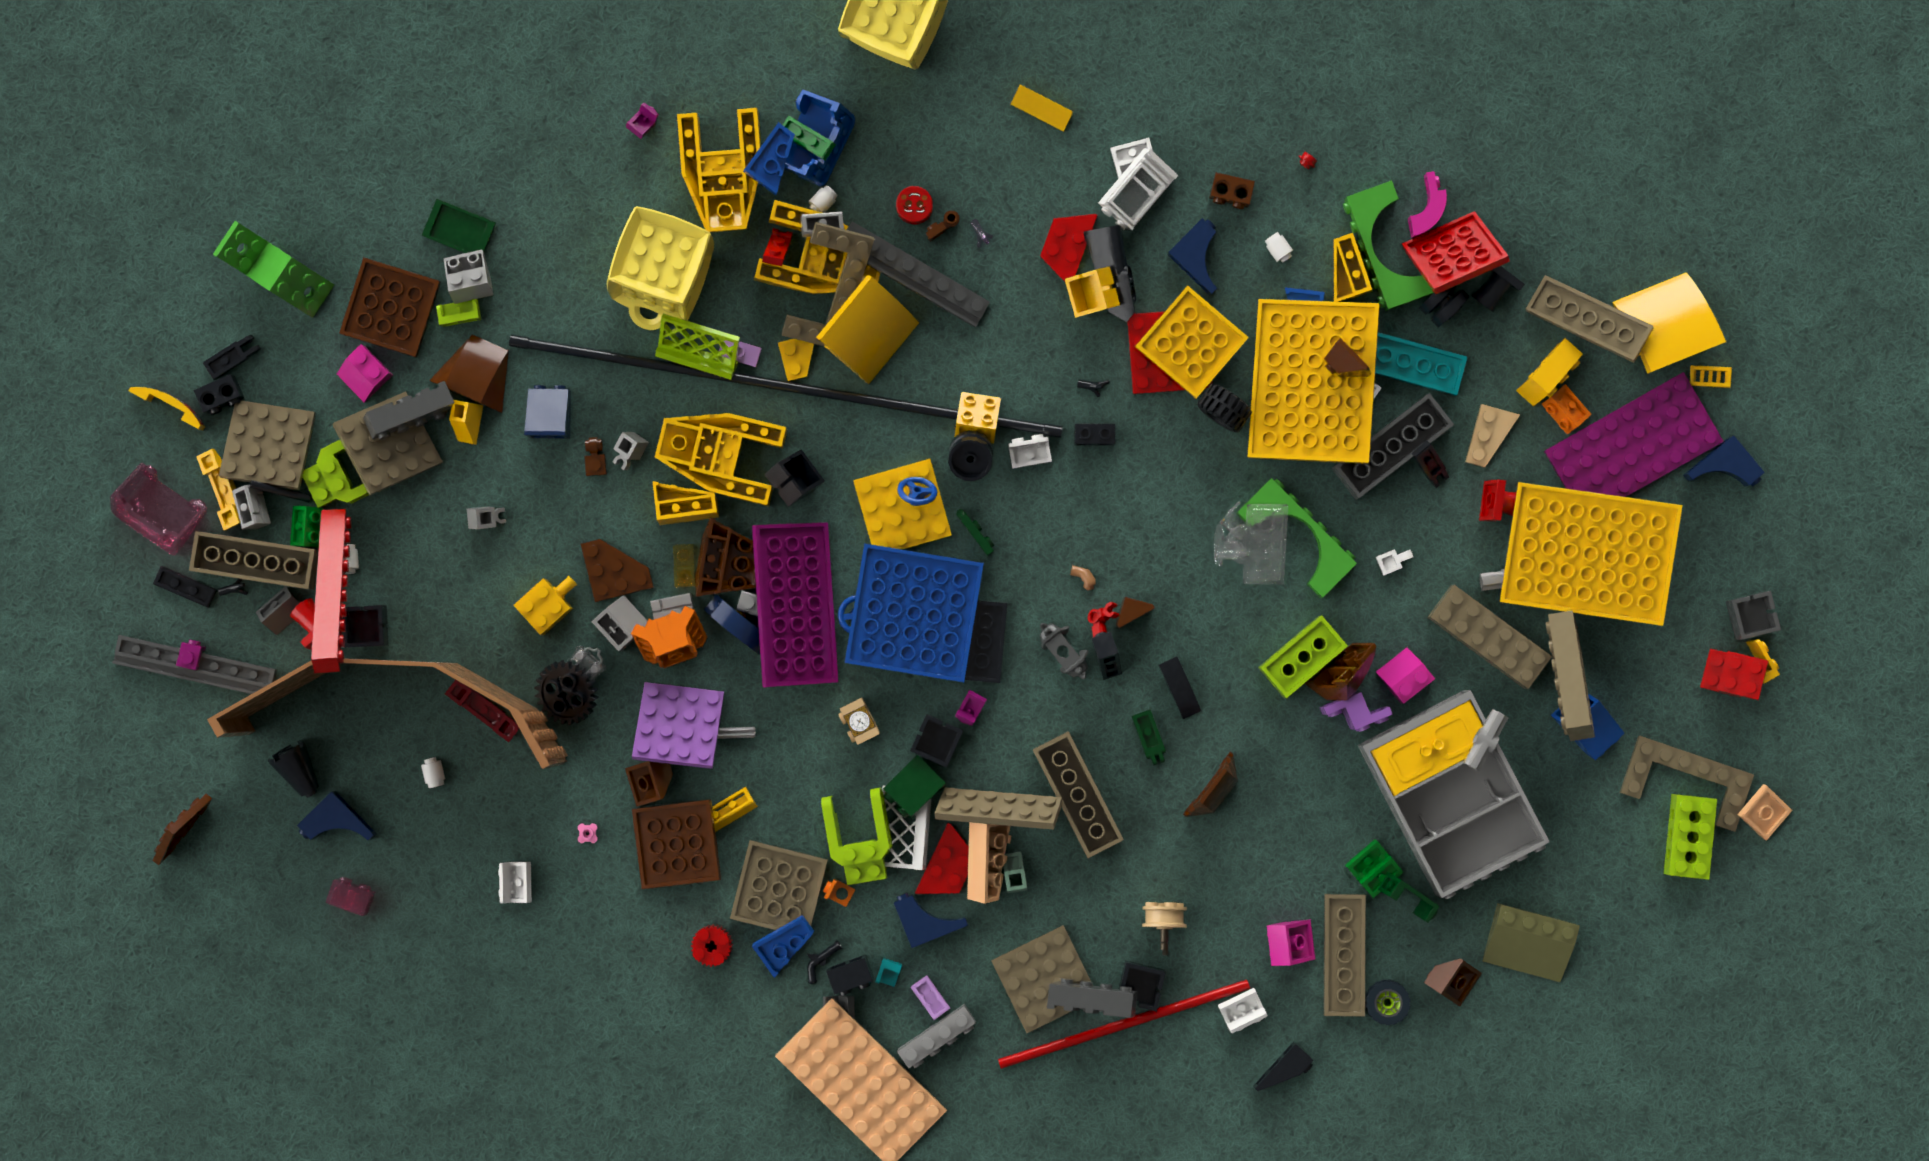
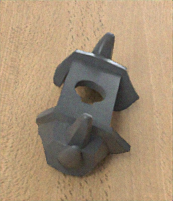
[1040,623,1089,679]

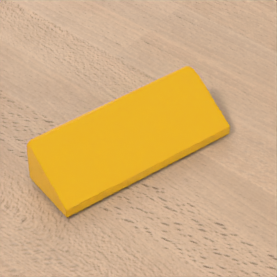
[1011,85,1073,132]
[712,787,758,832]

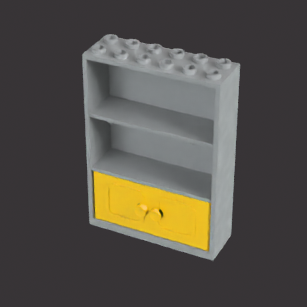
[1357,690,1549,899]

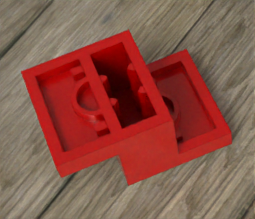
[1700,649,1769,701]

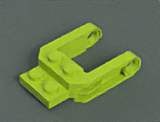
[303,440,369,508]
[821,787,893,885]

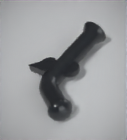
[806,939,843,985]

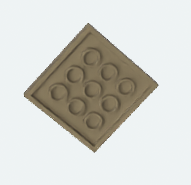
[333,392,442,496]
[219,400,316,490]
[730,840,828,930]
[991,925,1093,1033]

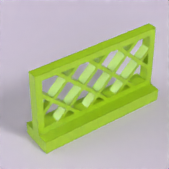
[655,313,740,380]

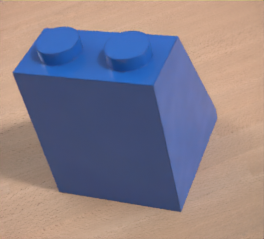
[1551,694,1624,760]

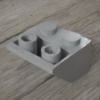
[443,250,493,304]
[591,595,647,652]

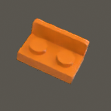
[1542,384,1591,434]

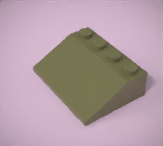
[1482,903,1580,982]

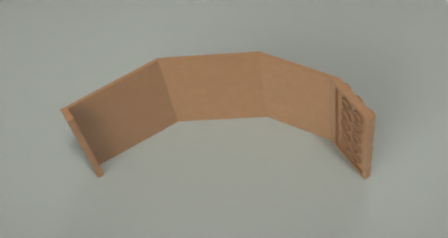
[207,658,568,769]

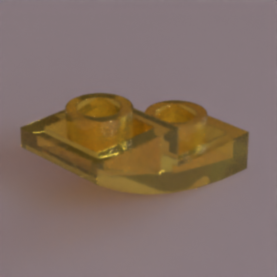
[673,544,695,587]

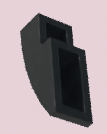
[1158,656,1201,719]

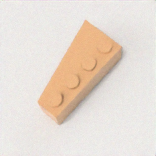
[967,822,1011,904]

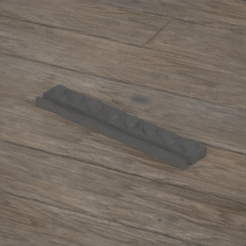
[846,221,990,327]
[112,635,277,694]

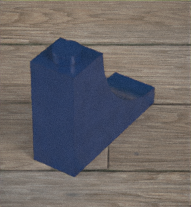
[1167,218,1217,296]
[1683,436,1765,487]
[297,791,377,840]
[894,893,968,948]

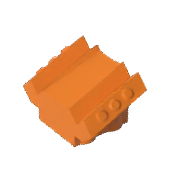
[631,606,707,669]

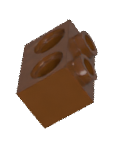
[1209,172,1255,209]

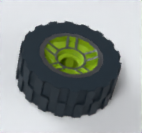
[1365,979,1411,1025]

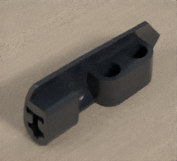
[1083,225,1136,322]

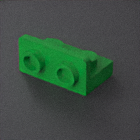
[290,506,323,548]

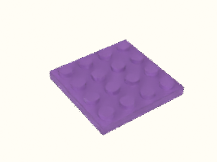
[632,682,724,769]

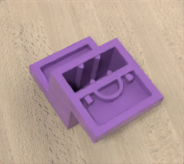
[1319,692,1392,732]

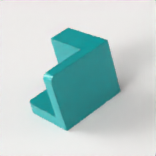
[875,958,902,987]

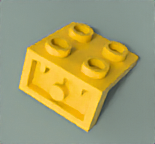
[954,392,1001,444]
[1746,639,1780,684]

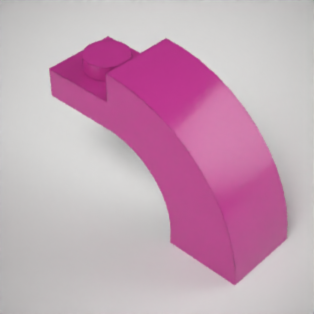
[1408,171,1447,238]

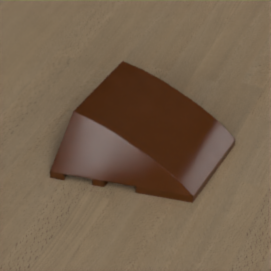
[430,334,509,413]
[695,517,756,597]
[1305,643,1376,700]
[1183,751,1238,817]

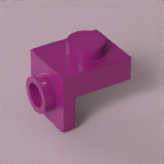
[626,103,659,139]
[176,639,206,670]
[955,690,987,726]

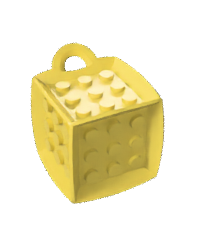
[838,0,948,70]
[607,206,714,330]

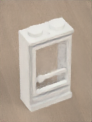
[1098,148,1178,230]

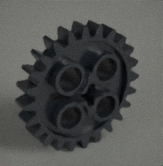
[534,660,599,725]

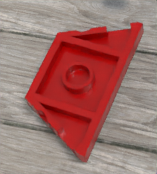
[1040,214,1097,283]
[915,822,969,894]

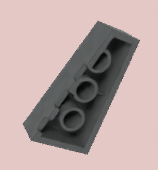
[363,381,454,440]
[1047,978,1138,1018]

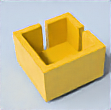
[1065,266,1120,318]

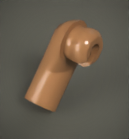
[1070,565,1096,590]

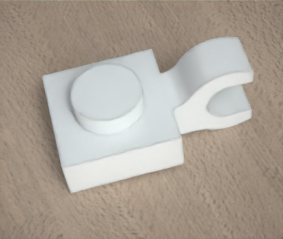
[1376,549,1413,576]

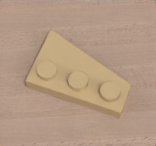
[1465,404,1520,467]

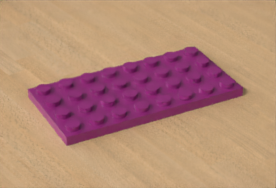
[1544,372,1723,497]
[752,522,838,687]

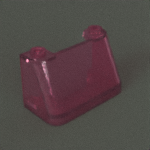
[110,462,207,556]

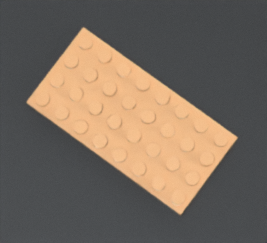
[775,998,947,1161]

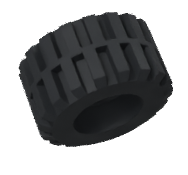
[1197,384,1252,433]

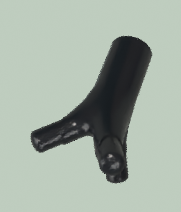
[1077,380,1110,397]
[218,578,248,596]

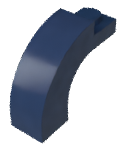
[704,594,760,654]

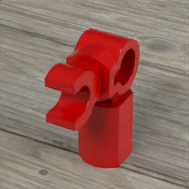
[1088,602,1119,637]

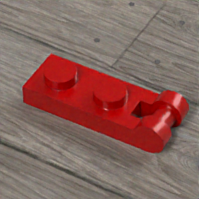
[762,228,793,266]

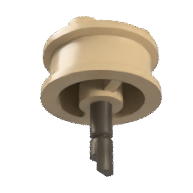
[1142,902,1187,955]

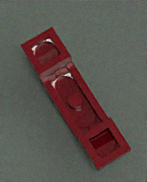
[445,679,520,743]

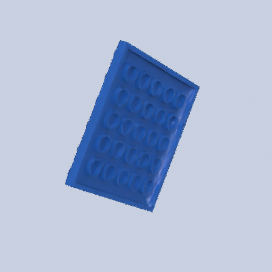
[845,543,984,682]

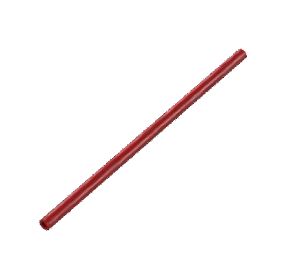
[998,980,1250,1069]

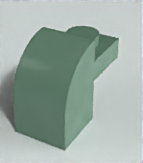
[1003,852,1028,894]

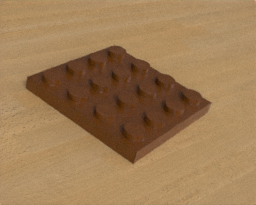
[339,257,441,358]
[632,799,721,889]

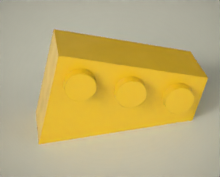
[1334,233,1373,302]
[1516,338,1583,407]
[653,481,719,525]

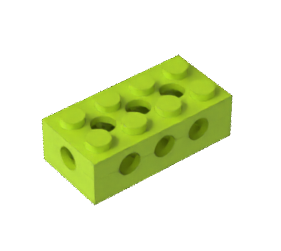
[1258,615,1348,698]
[1664,794,1717,880]

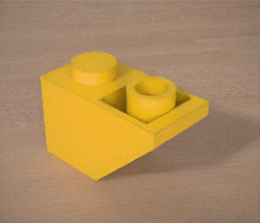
[449,400,483,445]

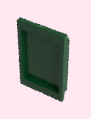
[422,199,496,253]

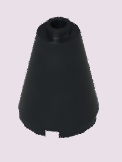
[268,740,319,798]

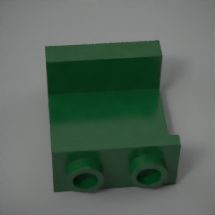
[883,755,946,820]
[1378,873,1439,923]

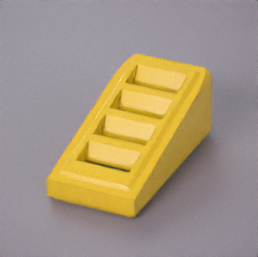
[1689,365,1732,388]

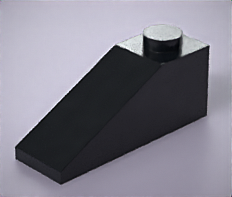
[1092,632,1122,680]
[1253,1042,1313,1091]

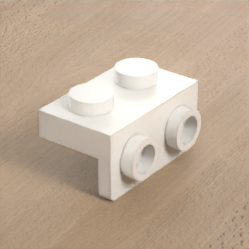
[1008,434,1052,469]
[498,862,532,903]
[1218,988,1268,1033]

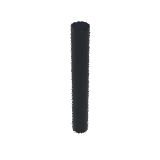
[249,480,311,503]

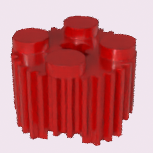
[691,924,733,967]

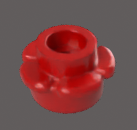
[1299,152,1317,170]

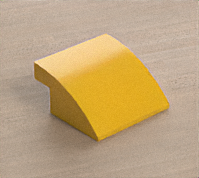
[1612,273,1726,373]
[816,275,919,384]

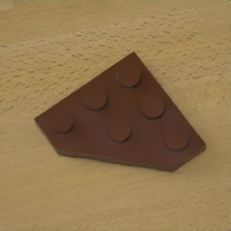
[581,539,654,602]
[153,794,212,865]

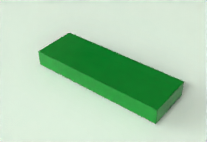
[783,115,836,161]

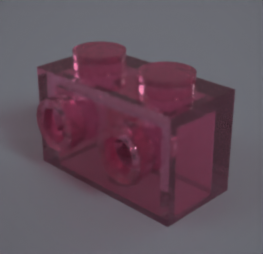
[325,877,375,916]

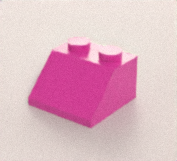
[337,344,393,403]
[1376,648,1435,704]
[1267,919,1315,966]

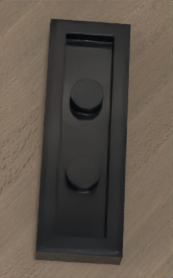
[153,566,217,608]

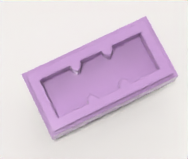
[719,340,762,368]
[911,975,950,1020]

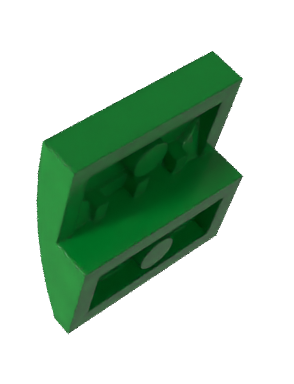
[1345,839,1403,898]

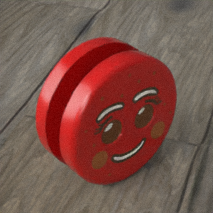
[896,186,933,225]

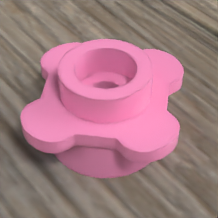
[578,823,598,843]

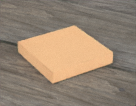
[1737,784,1793,841]

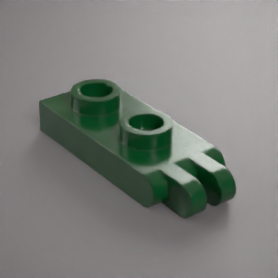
[957,509,994,556]
[1131,709,1166,765]

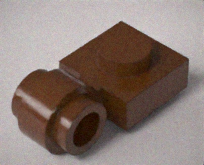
[926,211,959,242]
[585,437,607,476]

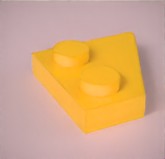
[778,339,814,382]

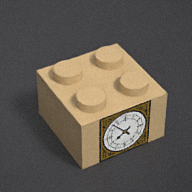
[838,697,880,745]

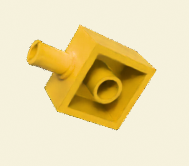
[514,576,577,635]

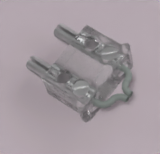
[560,645,607,681]

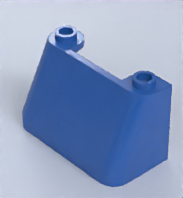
[784,89,855,186]

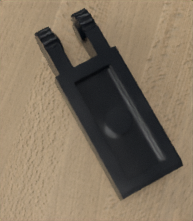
[203,335,261,380]
[1411,440,1449,488]

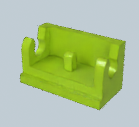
[436,299,482,327]

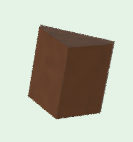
[1116,597,1155,628]

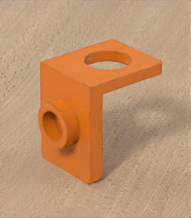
[823,878,855,907]

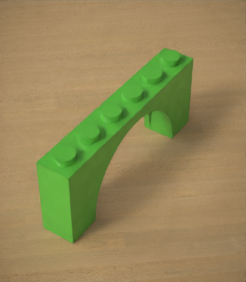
[1343,180,1433,311]
[1236,478,1357,598]

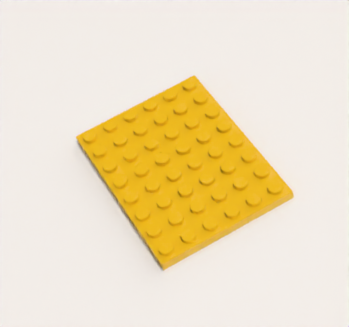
[1248,299,1380,464]
[1500,482,1683,626]

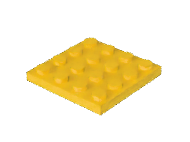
[1135,286,1249,399]
[853,459,952,550]

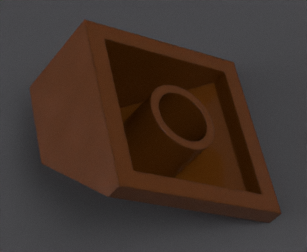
[1324,338,1371,377]
[625,761,673,806]
[1424,958,1482,1007]

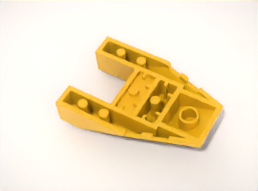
[677,108,761,232]
[754,200,880,294]
[655,413,788,507]

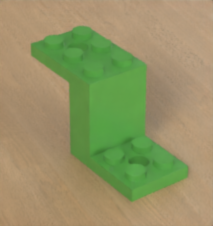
[213,221,334,318]

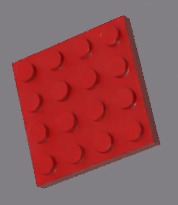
[1402,211,1510,294]
[1127,312,1213,394]

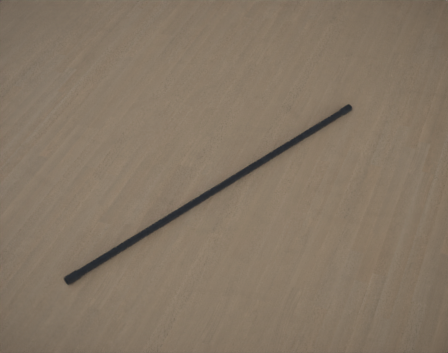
[509,335,1063,438]

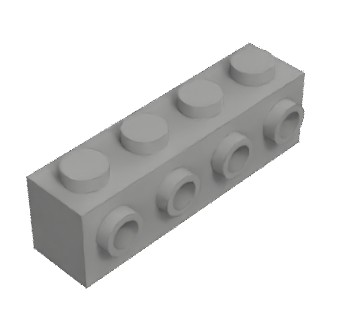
[897,1004,976,1069]

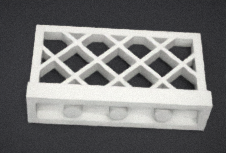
[882,785,931,870]

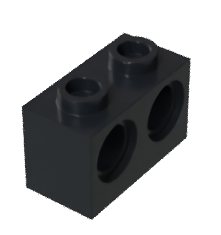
[194,374,244,415]
[1074,424,1115,446]

